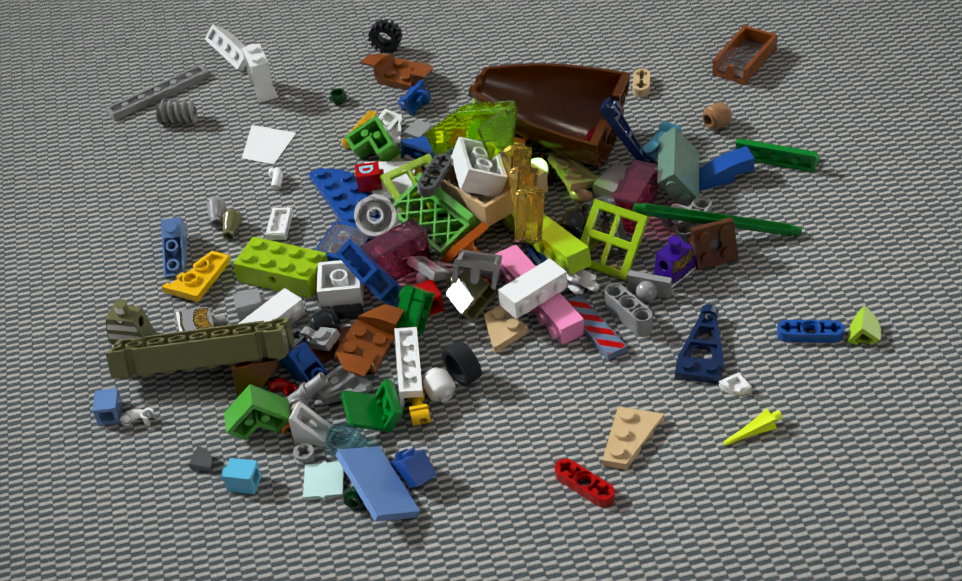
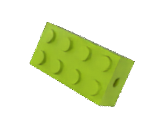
[233,237,328,299]

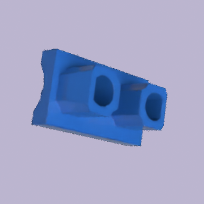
[398,80,431,115]

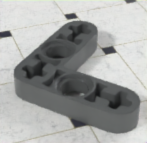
[569,195,628,255]

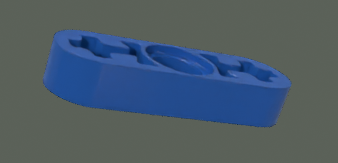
[777,320,845,343]

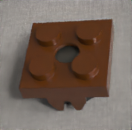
[688,218,739,270]

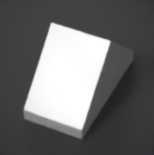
[289,401,335,447]

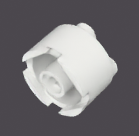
[354,194,398,240]

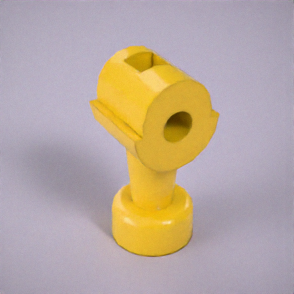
[407,388,431,426]

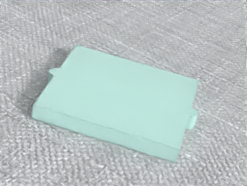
[303,461,344,501]

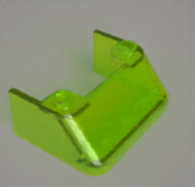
[425,100,517,159]

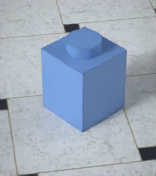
[92,388,123,426]

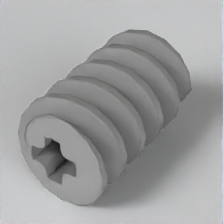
[156,100,198,124]

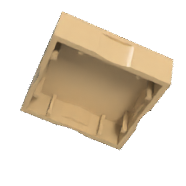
[431,141,548,227]

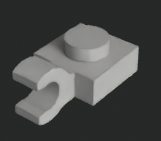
[299,326,341,351]

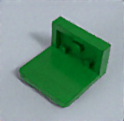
[341,379,403,432]

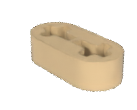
[633,69,650,97]

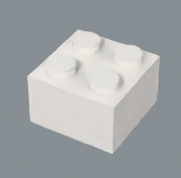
[317,260,364,309]

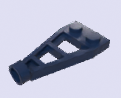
[600,96,658,173]
[675,304,724,384]

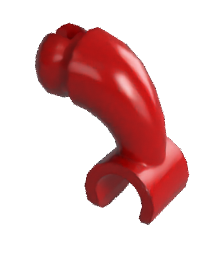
[268,378,297,397]

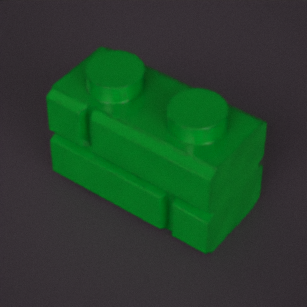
[397,285,435,335]

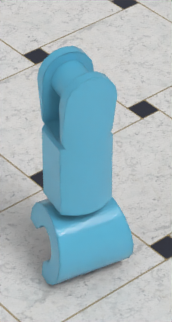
[643,121,681,159]

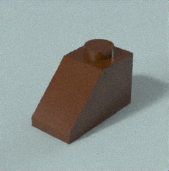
[230,357,278,396]

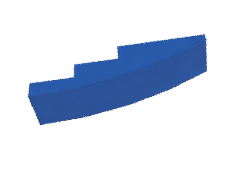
[335,239,402,308]

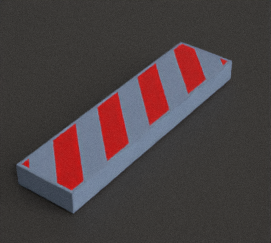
[567,294,627,360]

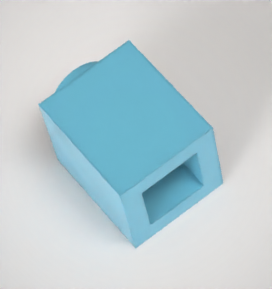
[222,458,262,494]

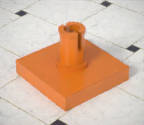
[441,221,489,263]

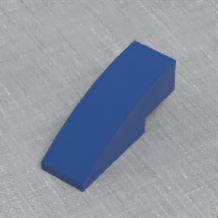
[699,146,755,191]

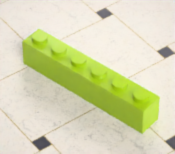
[502,203,592,275]

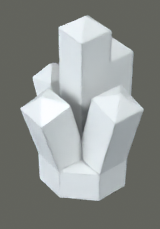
[567,269,600,295]

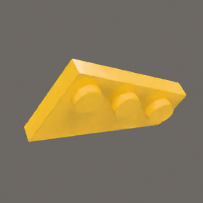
[162,251,231,302]

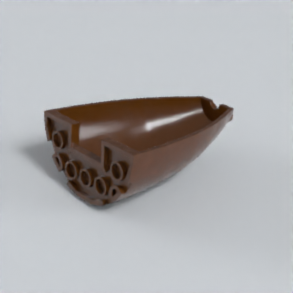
[468,63,631,168]

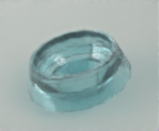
[323,422,364,458]

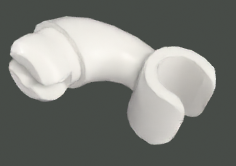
[120,408,157,427]

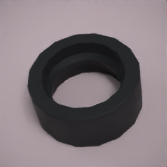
[442,341,482,386]

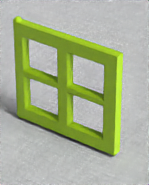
[380,154,443,224]
[580,199,649,281]

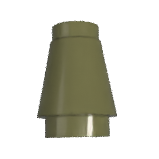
[222,209,243,240]

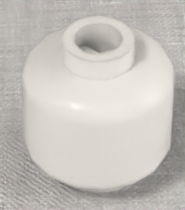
[422,367,456,402]

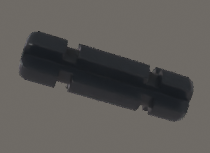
[321,303,363,318]

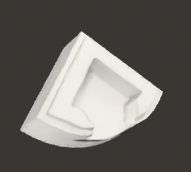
[719,372,752,395]

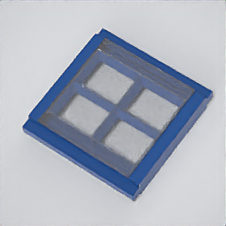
[315,221,375,262]

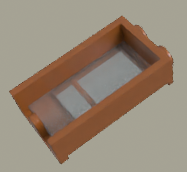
[712,25,778,85]

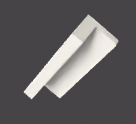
[205,24,246,72]
[394,327,423,410]

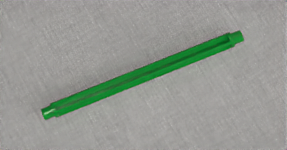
[633,203,802,236]

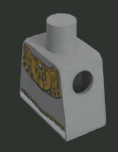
[175,307,228,332]

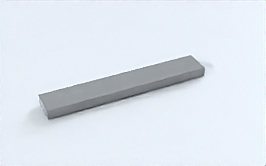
[105,64,210,121]

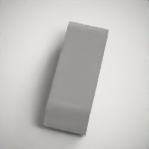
[605,283,653,337]

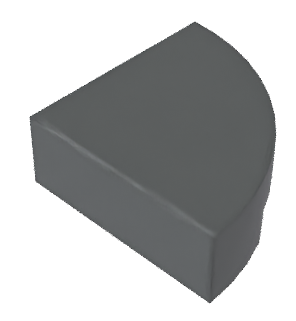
[189,446,214,472]

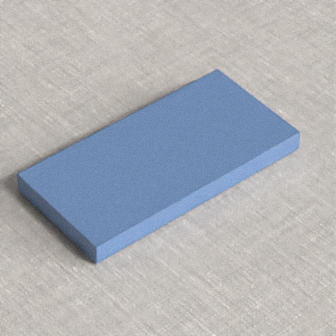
[336,446,420,522]

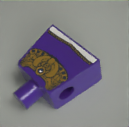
[654,236,696,288]

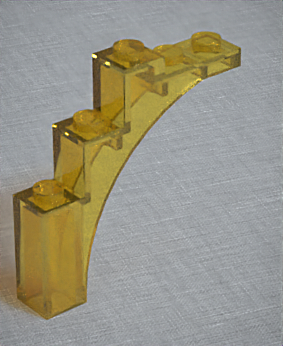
[501,142,545,244]

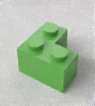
[344,115,401,161]
[224,384,291,440]

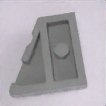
[314,365,374,404]

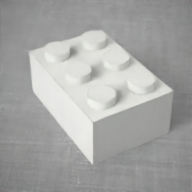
[451,137,508,198]

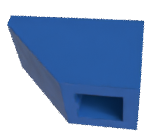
[280,342,329,383]
[390,448,437,487]

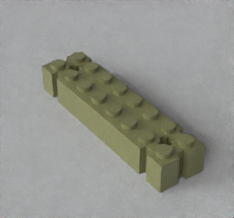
[106,317,294,380]

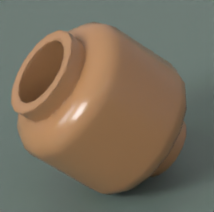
[702,102,732,130]

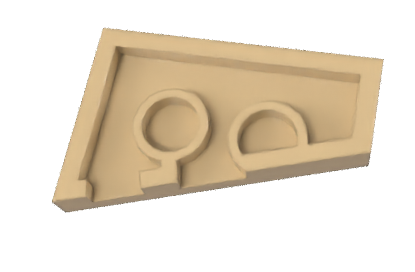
[602,407,664,470]

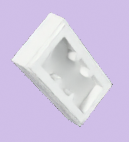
[265,208,293,240]

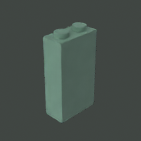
[657,127,699,206]

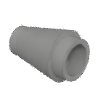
[206,197,226,227]

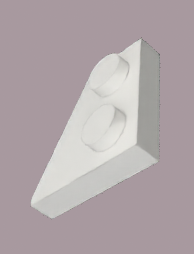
[379,109,402,148]

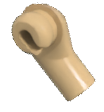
[567,188,593,203]

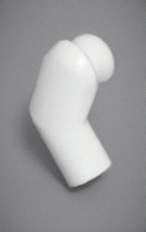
[268,167,283,190]

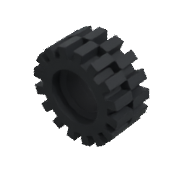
[368,19,403,54]

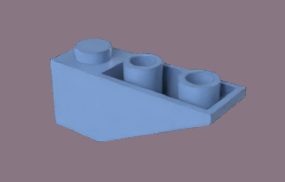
[161,217,188,278]

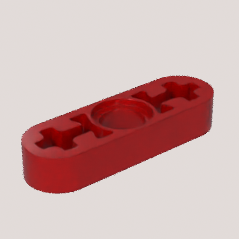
[554,458,615,507]

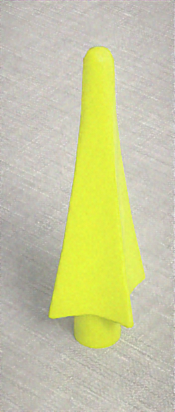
[723,408,783,446]

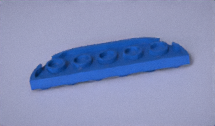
[308,168,370,237]

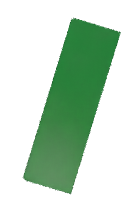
[736,138,820,172]

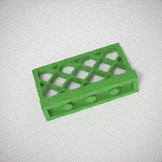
[393,173,479,256]

